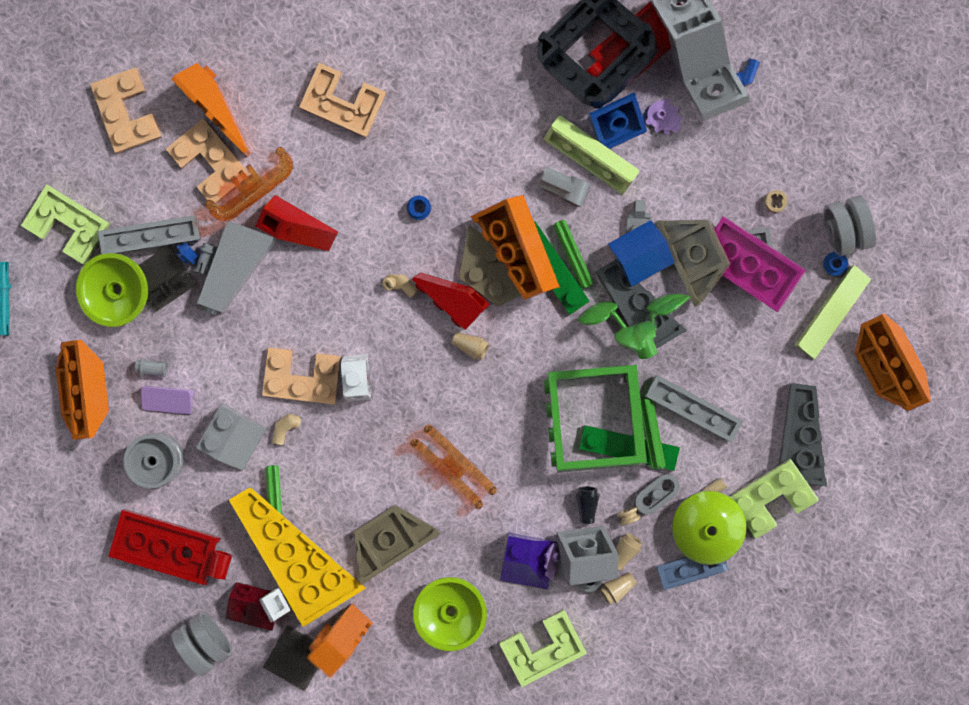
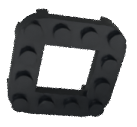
[537,0,658,109]

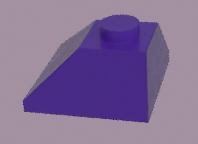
[500,533,556,589]

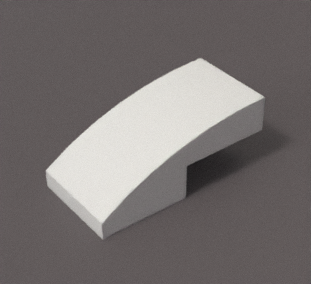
[259,587,291,622]

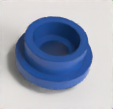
[407,195,431,220]
[176,242,199,264]
[823,251,848,276]

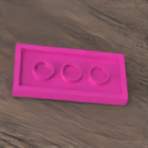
[714,216,807,312]

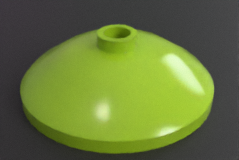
[76,253,148,327]
[672,491,746,565]
[413,577,487,651]

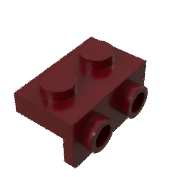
[225,582,276,631]

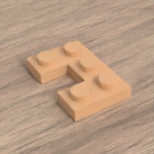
[299,63,387,138]
[90,67,162,154]
[166,118,251,206]
[262,347,341,404]

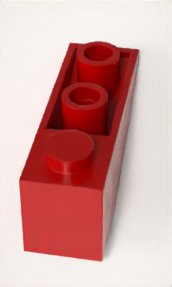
[256,195,338,251]
[412,272,490,330]

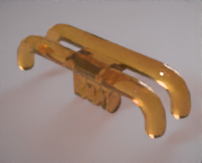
[205,147,293,221]
[410,424,497,509]

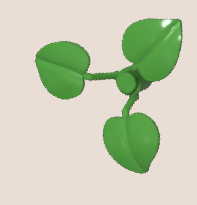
[577,294,690,359]

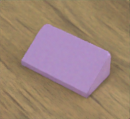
[141,386,193,414]

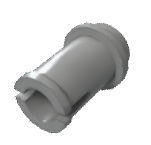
[194,243,217,275]
[135,358,167,377]

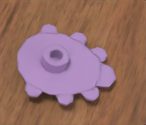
[646,98,682,135]
[544,543,560,580]

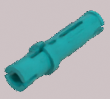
[0,262,11,335]

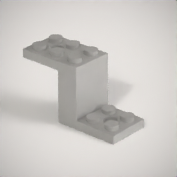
[650,0,750,121]

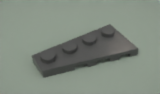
[595,259,687,348]
[779,383,827,487]

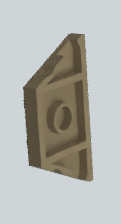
[655,220,730,307]
[459,225,521,307]
[354,504,441,585]

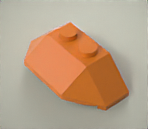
[854,313,931,411]
[55,340,109,440]

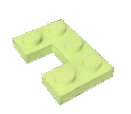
[21,184,111,265]
[729,458,818,539]
[499,609,587,687]

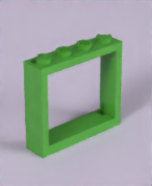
[544,365,647,473]

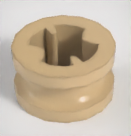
[764,190,788,213]
[616,506,641,526]

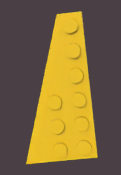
[228,487,366,627]

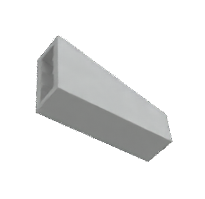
[197,221,277,315]

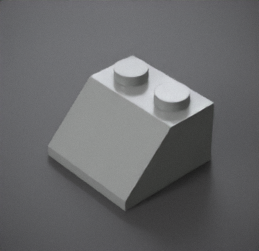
[196,404,267,470]
[557,526,619,585]

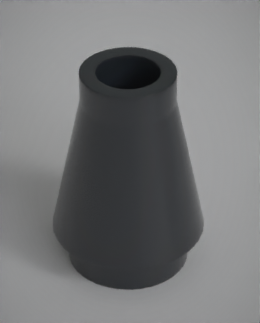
[576,486,600,524]

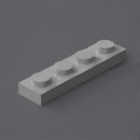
[98,215,201,254]
[645,375,743,443]

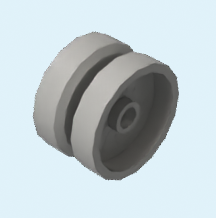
[824,195,876,257]
[124,433,184,488]
[171,611,232,676]

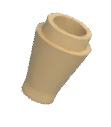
[451,331,490,361]
[616,533,643,570]
[599,572,637,605]

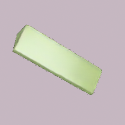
[543,116,639,194]
[795,265,871,359]

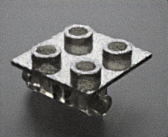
[138,245,197,312]
[263,625,318,691]

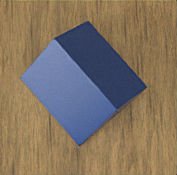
[587,92,647,149]
[608,220,674,287]

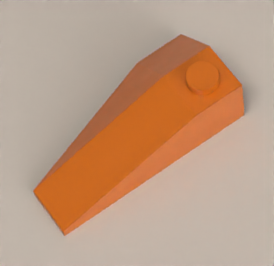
[171,63,251,157]

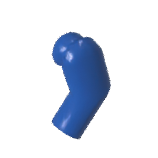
[736,58,760,87]

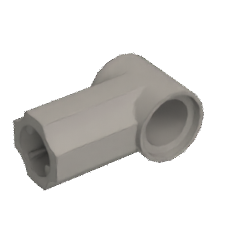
[538,167,591,207]

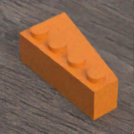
[470,195,559,300]
[307,604,373,678]

